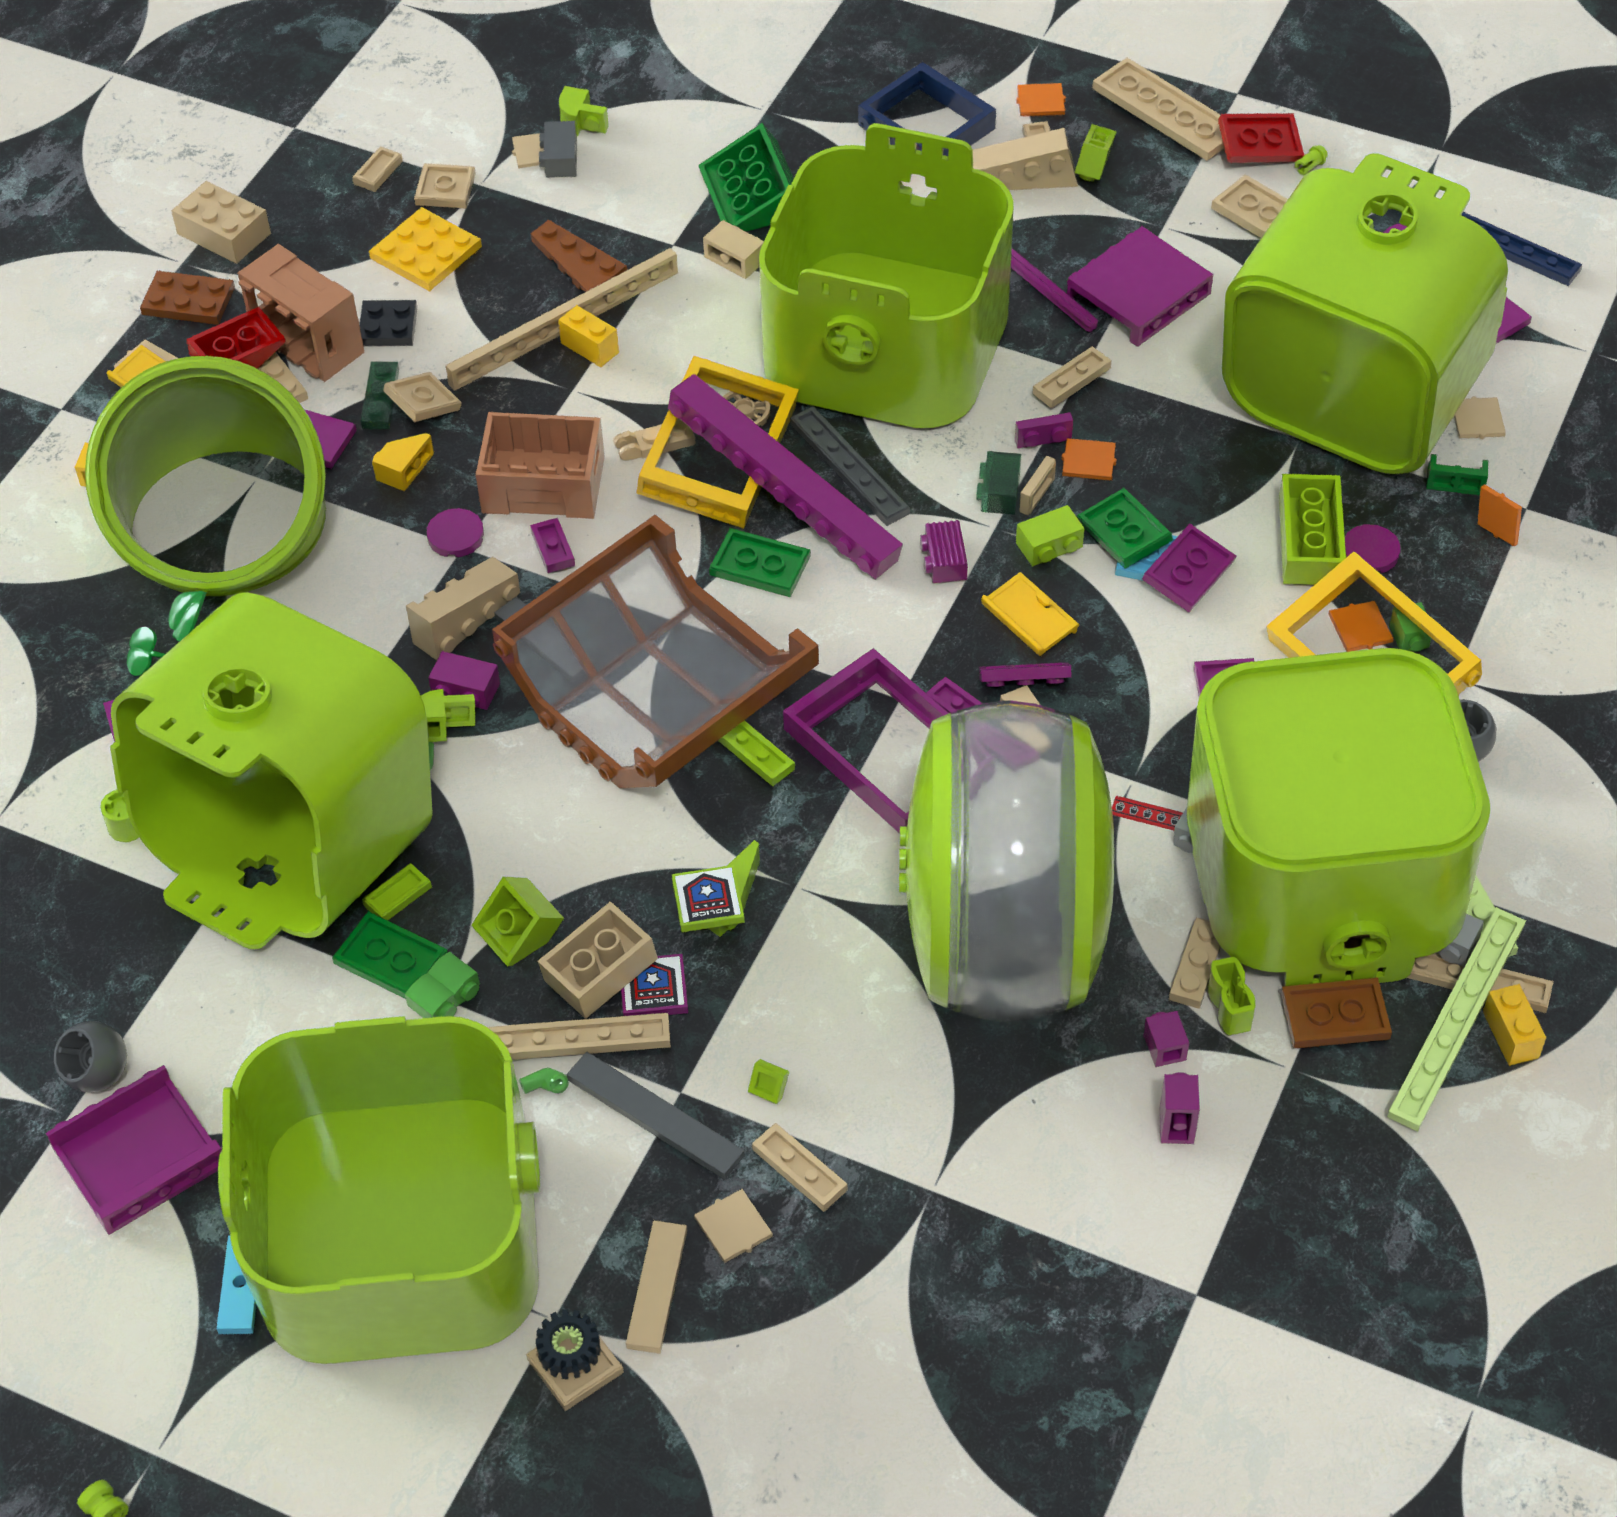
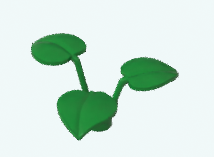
[127,591,207,677]

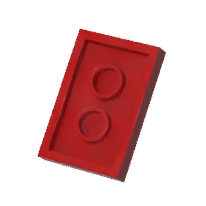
[1218,113,1305,163]

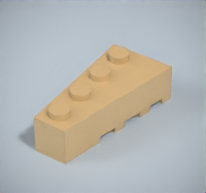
[973,128,1078,190]
[406,556,520,660]

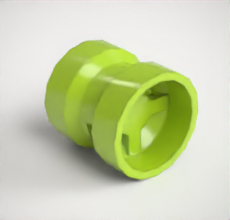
[77,1480,129,1517]

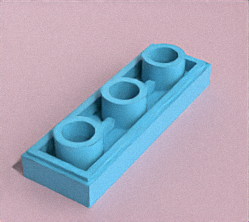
[217,1235,257,1334]

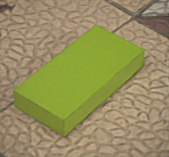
[362,863,432,920]

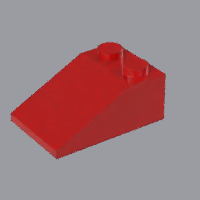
[186,307,286,369]

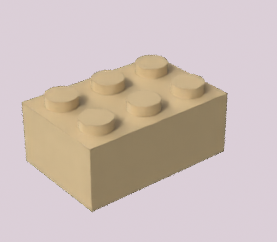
[171,181,271,264]
[538,902,658,1019]

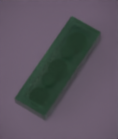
[361,361,399,429]

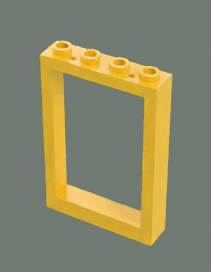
[637,356,799,529]
[1266,552,1482,696]

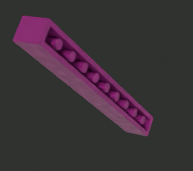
[668,374,903,580]

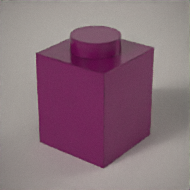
[1143,1011,1189,1067]

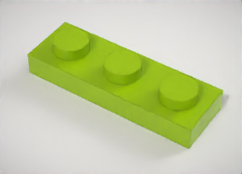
[718,720,795,786]

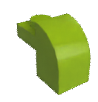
[559,86,609,136]
[421,689,475,742]

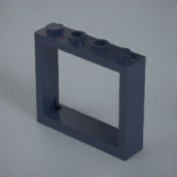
[858,62,996,156]

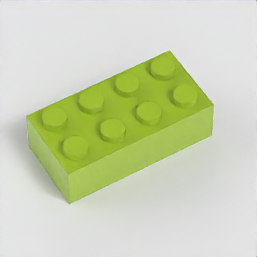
[1279,474,1346,585]

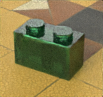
[976,451,1021,515]

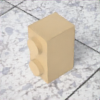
[703,220,764,279]

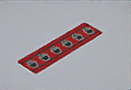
[1112,796,1183,831]

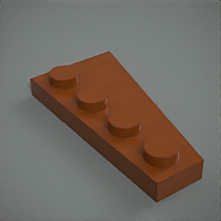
[531,220,627,292]

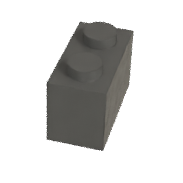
[539,121,577,178]

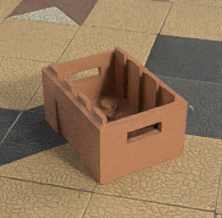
[238,244,364,382]
[476,412,605,519]

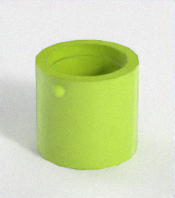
[100,790,139,842]

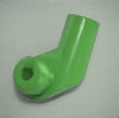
[519,1067,569,1094]

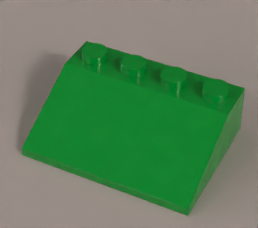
[698,123,794,231]

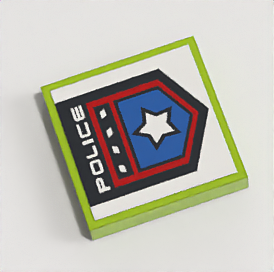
[671,865,745,932]

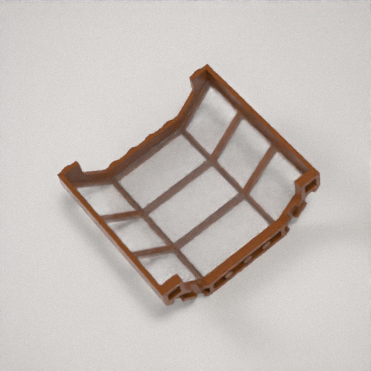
[492,515,819,788]

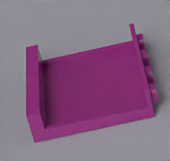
[1067,226,1213,347]
[46,1065,222,1235]

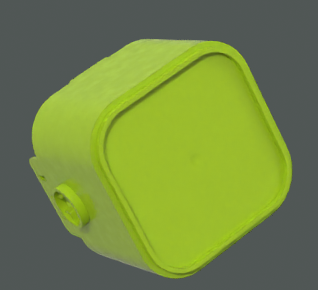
[759,123,1014,428]
[1222,153,1508,474]
[110,592,432,949]
[1187,648,1490,986]
[218,1016,540,1364]

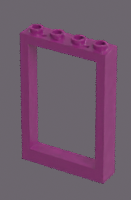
[783,648,996,834]

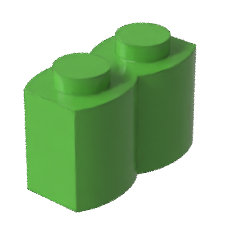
[405,952,480,1018]

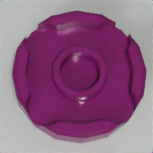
[427,508,484,557]
[1345,524,1400,573]

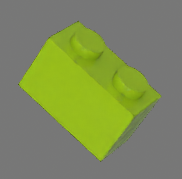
[1016,505,1084,566]

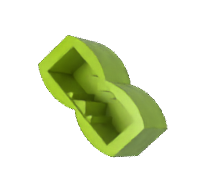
[1208,957,1256,1035]

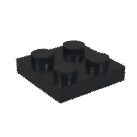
[359,300,418,346]

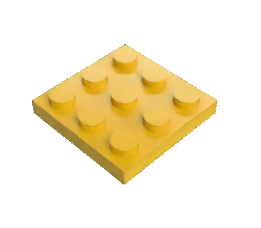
[369,207,482,292]

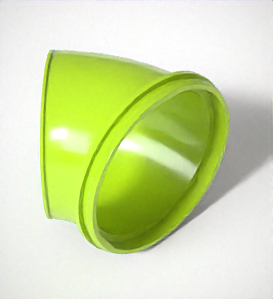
[85,356,326,596]

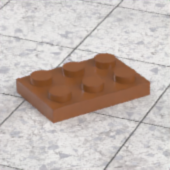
[140,271,235,325]
[1281,978,1392,1049]

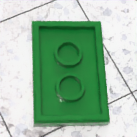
[1077,488,1173,569]
[709,528,811,597]
[332,911,448,999]

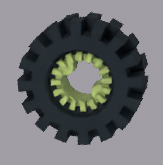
[535,1309,601,1379]

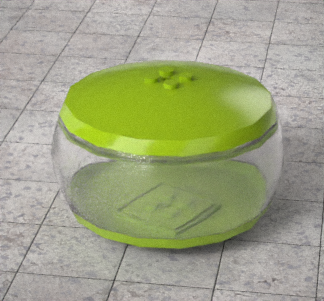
[899,700,1114,1023]

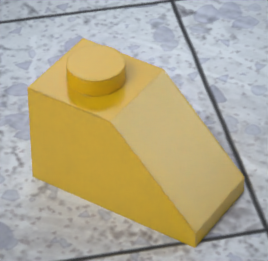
[372,433,434,491]

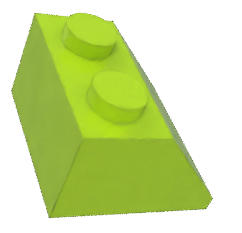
[471,876,564,966]

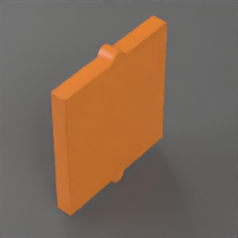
[1016,83,1066,116]
[1062,438,1117,481]
[1477,484,1522,547]
[1328,601,1393,652]

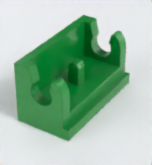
[1426,454,1489,495]

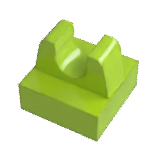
[748,1059,789,1104]

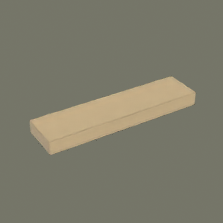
[626,1220,687,1354]

